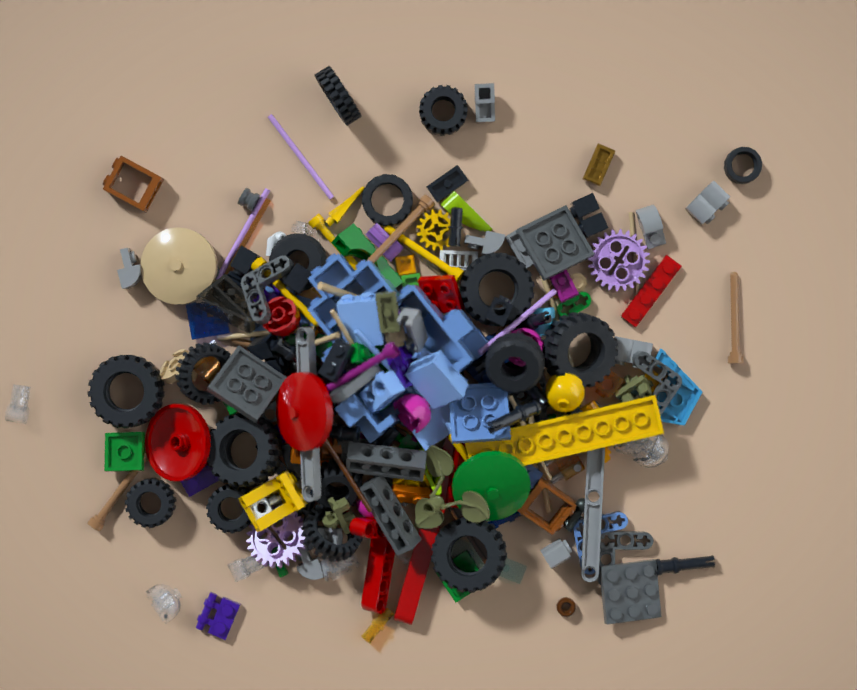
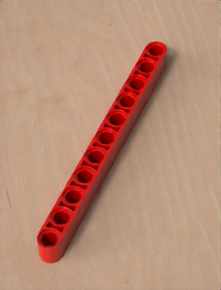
[393,435,454,625]

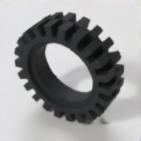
[314,66,362,126]
[175,343,231,405]
[301,504,363,562]

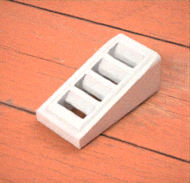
[439,250,478,270]

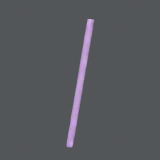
[268,114,334,200]
[216,188,270,281]
[478,289,557,355]

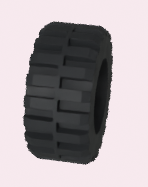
[460,253,535,326]
[542,312,618,389]
[88,355,165,428]
[207,413,283,487]
[431,517,507,593]

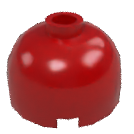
[260,296,301,337]

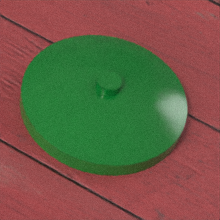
[452,451,531,521]

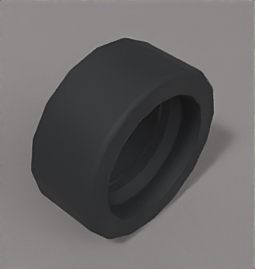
[724,147,762,184]

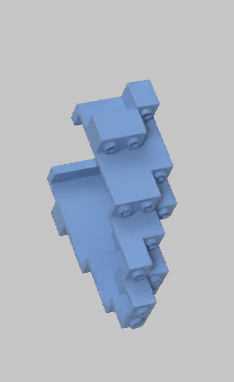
[307,253,489,443]

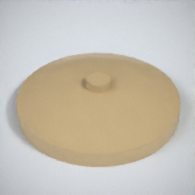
[140,228,218,305]

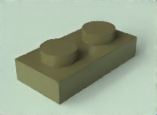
[375,291,401,333]

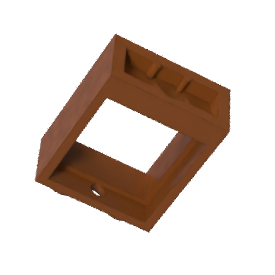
[103,156,164,213]
[518,477,576,535]

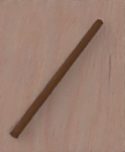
[324,439,372,513]

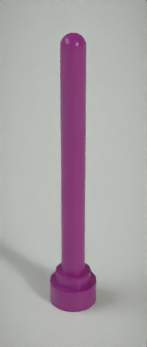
[326,341,400,393]

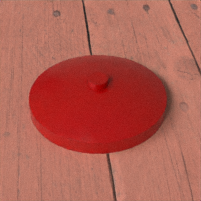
[276,372,333,451]
[145,404,211,481]

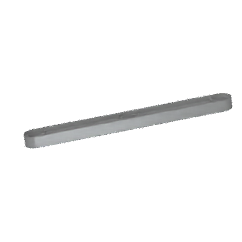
[296,327,321,502]
[581,447,605,582]

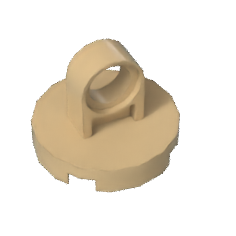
[159,349,198,384]

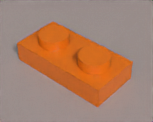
[391,484,431,505]

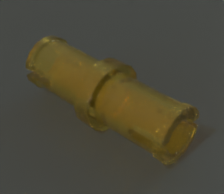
[361,607,395,644]

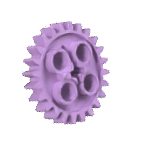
[588,229,650,291]
[246,506,306,569]

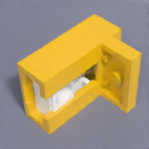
[238,470,307,532]

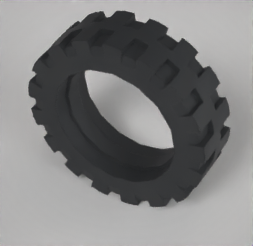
[362,174,413,226]

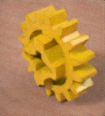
[416,209,451,251]

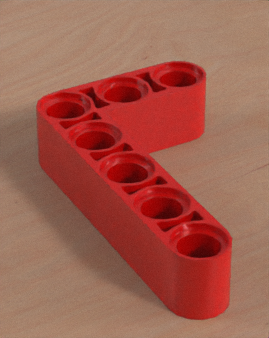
[349,517,395,614]

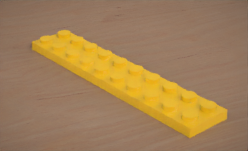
[465,395,664,465]

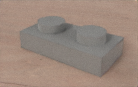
[505,230,534,268]

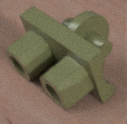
[614,374,653,402]
[323,497,355,535]

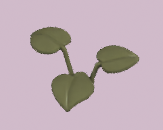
[414,445,490,529]

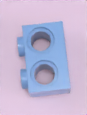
[359,370,405,414]

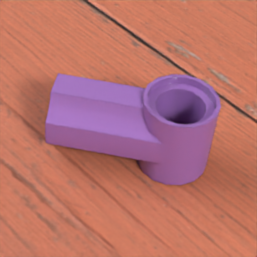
[365,223,404,262]

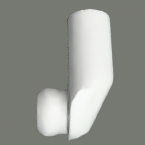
[266,231,286,256]

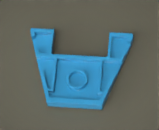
[655,348,702,426]

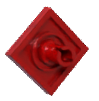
[417,275,465,313]

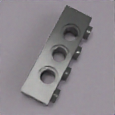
[346,441,427,482]
[359,476,422,556]

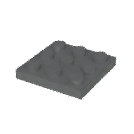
[516,205,594,281]
[207,346,287,423]
[599,559,661,624]

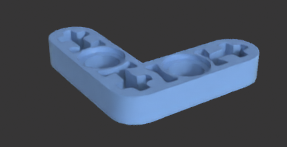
[573,511,628,575]

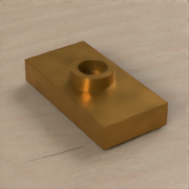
[582,143,615,186]

